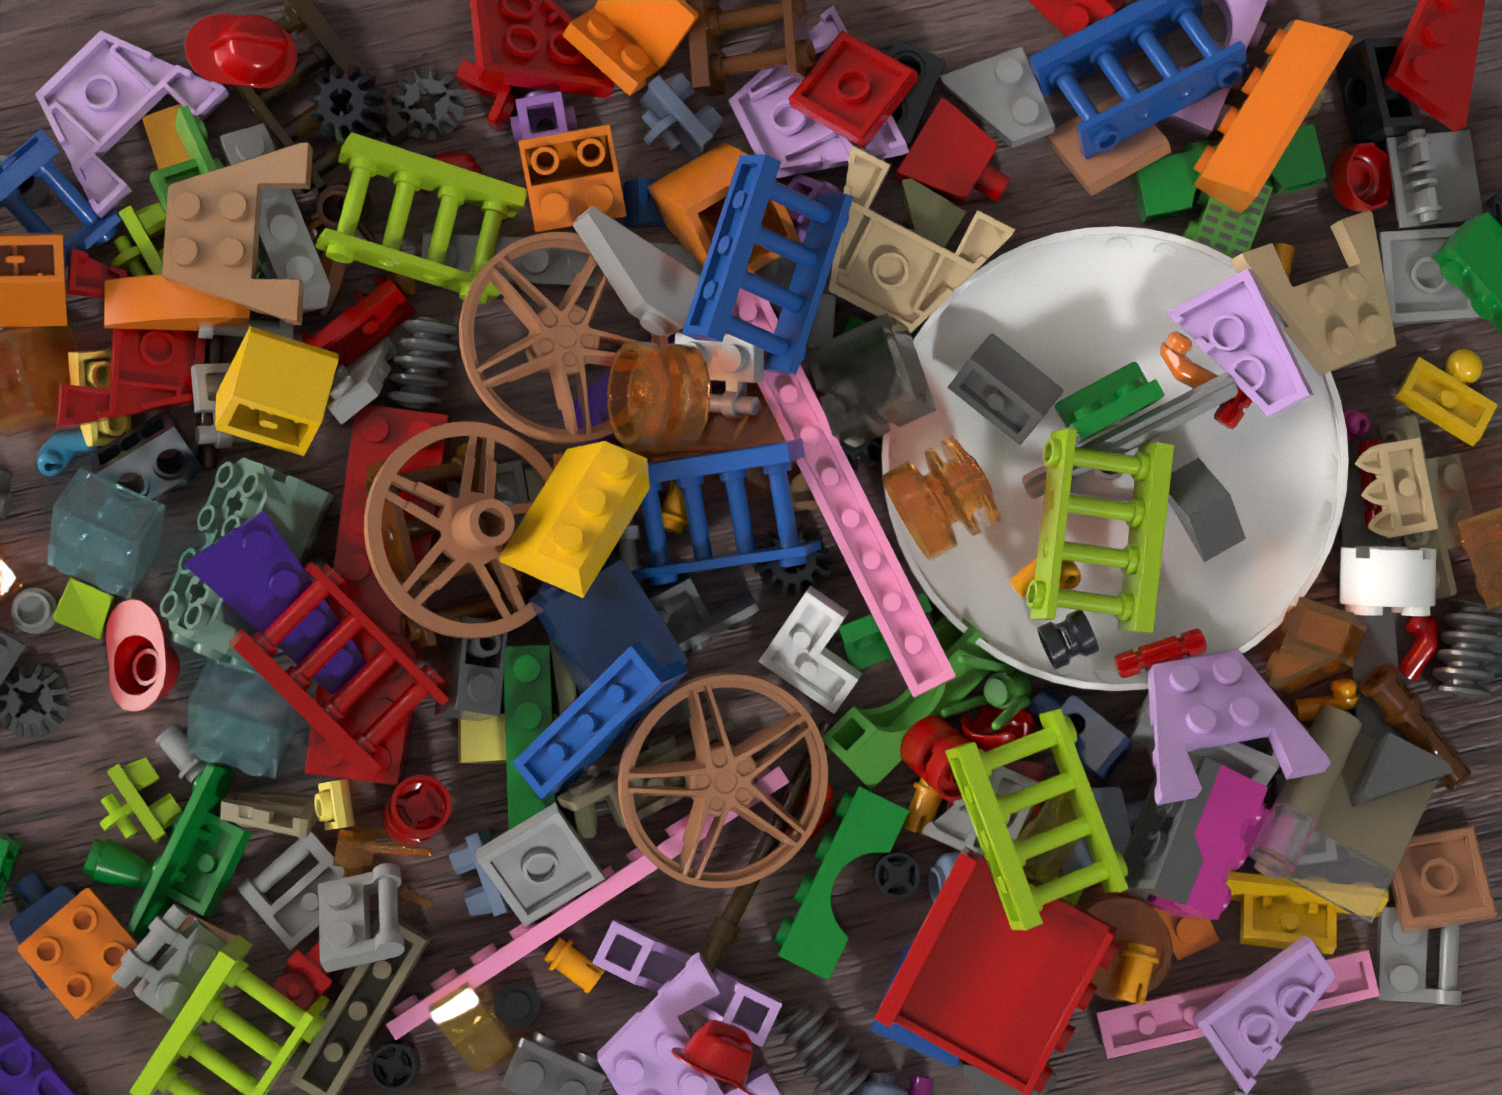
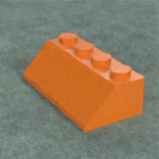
[1193,19,1353,214]

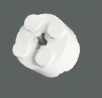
[1340,546,1436,616]

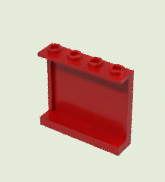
[874,846,1120,1095]

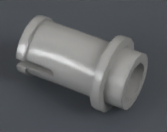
[155,723,210,784]

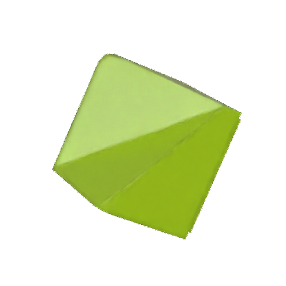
[52,577,119,640]

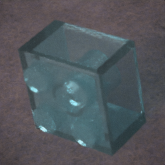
[47,468,165,600]
[187,657,296,780]

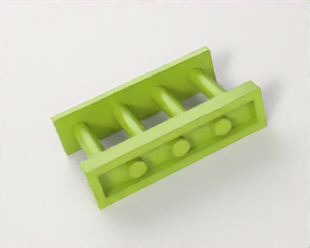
[315,132,528,305]
[1026,429,1174,633]
[945,709,1129,930]
[129,935,330,1095]

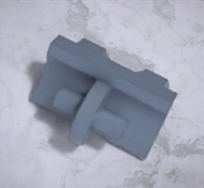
[640,73,723,160]
[448,828,512,917]

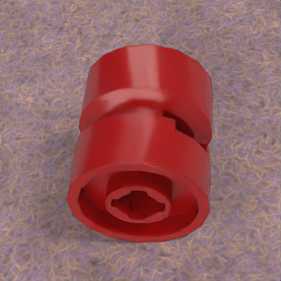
[900,715,971,801]
[382,774,452,846]

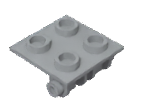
[1385,129,1483,228]

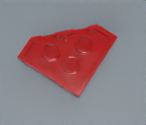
[470,0,615,99]

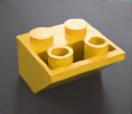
[215,326,339,456]

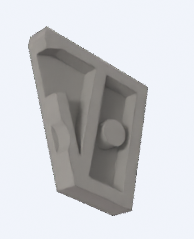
[327,336,399,425]

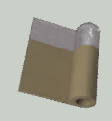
[1250,705,1438,923]

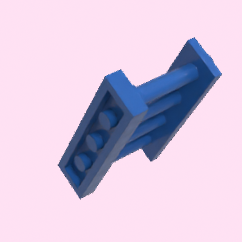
[1029,0,1248,159]
[0,128,122,332]
[681,155,853,375]
[632,438,821,585]

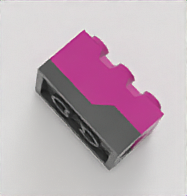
[1122,756,1268,920]

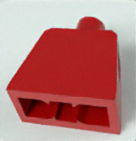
[895,97,1011,207]

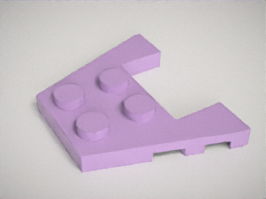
[728,6,909,178]
[35,30,230,220]
[1148,649,1331,805]
[597,952,784,1095]

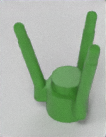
[941,655,1031,730]

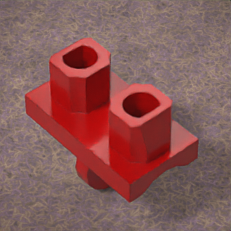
[273,942,335,1010]

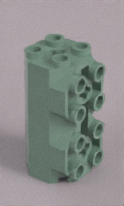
[160,457,334,675]

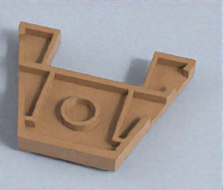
[162,143,313,325]

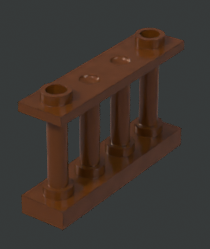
[686,0,816,97]
[365,439,527,650]

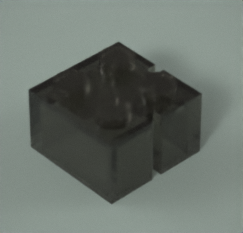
[805,313,937,448]

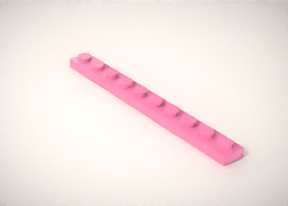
[732,272,956,698]
[386,766,789,1040]

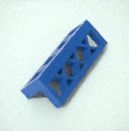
[512,642,688,800]

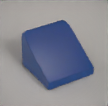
[623,177,666,228]

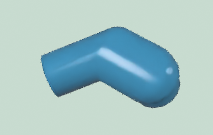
[37,429,100,477]

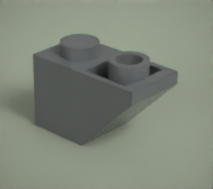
[434,616,507,721]

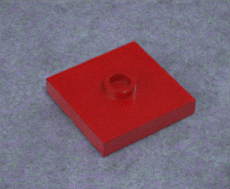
[788,30,918,149]

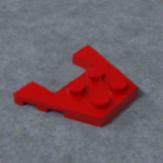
[56,249,206,429]

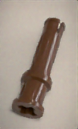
[1359,663,1471,790]

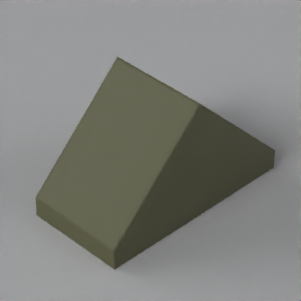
[900,178,966,248]

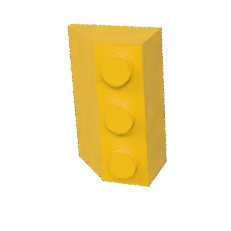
[499,441,650,598]

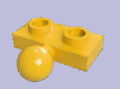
[1394,349,1498,447]

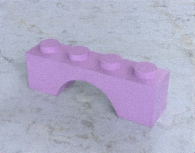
[1160,0,1277,140]
[592,918,782,1047]

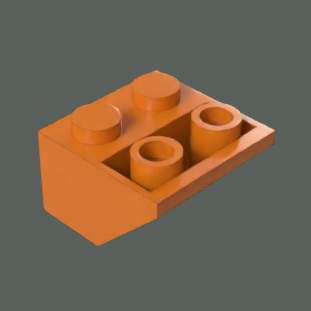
[518,124,626,233]
[0,232,67,327]

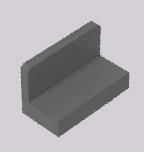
[947,333,1064,446]

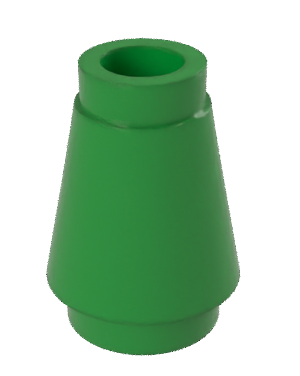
[82,838,153,890]

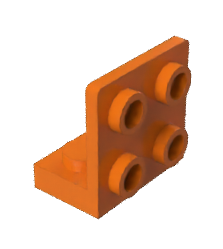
[562,0,699,96]
[17,888,159,1020]

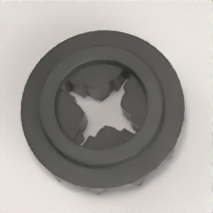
[391,66,465,140]
[0,664,70,738]

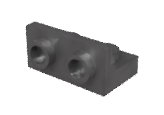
[500,1030,607,1095]

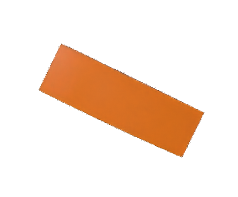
[104,274,250,331]

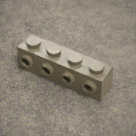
[289,917,432,1095]

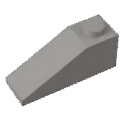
[573,206,700,337]

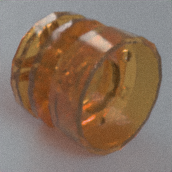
[881,436,1001,562]

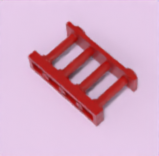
[228,562,449,781]

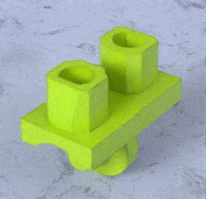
[111,202,166,277]
[99,757,183,844]

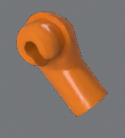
[1160,331,1218,389]

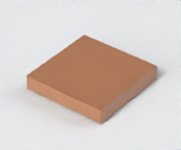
[1047,93,1171,196]
[1387,826,1497,933]

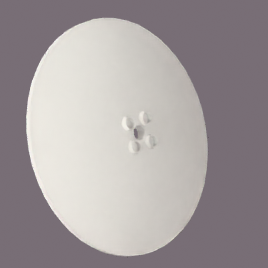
[881,226,1349,691]

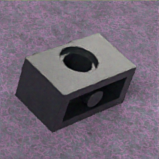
[1335,37,1422,144]

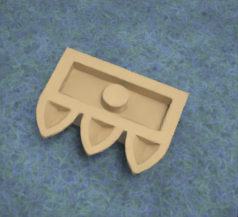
[1355,437,1438,538]

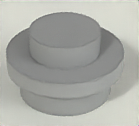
[11,588,58,634]

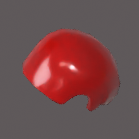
[1329,142,1392,212]
[961,705,1036,752]

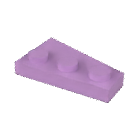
[1166,268,1314,417]
[1192,935,1336,1095]

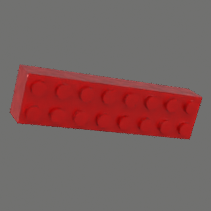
[305,405,454,785]

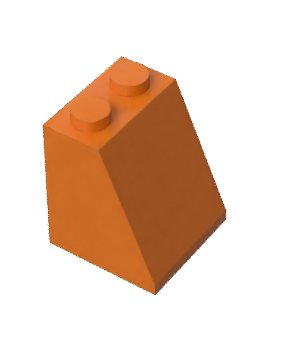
[647,142,802,273]

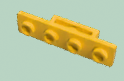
[1226,869,1389,955]

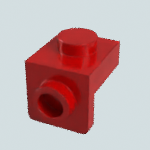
[456,59,520,131]

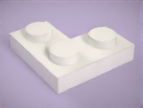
[758,586,862,714]

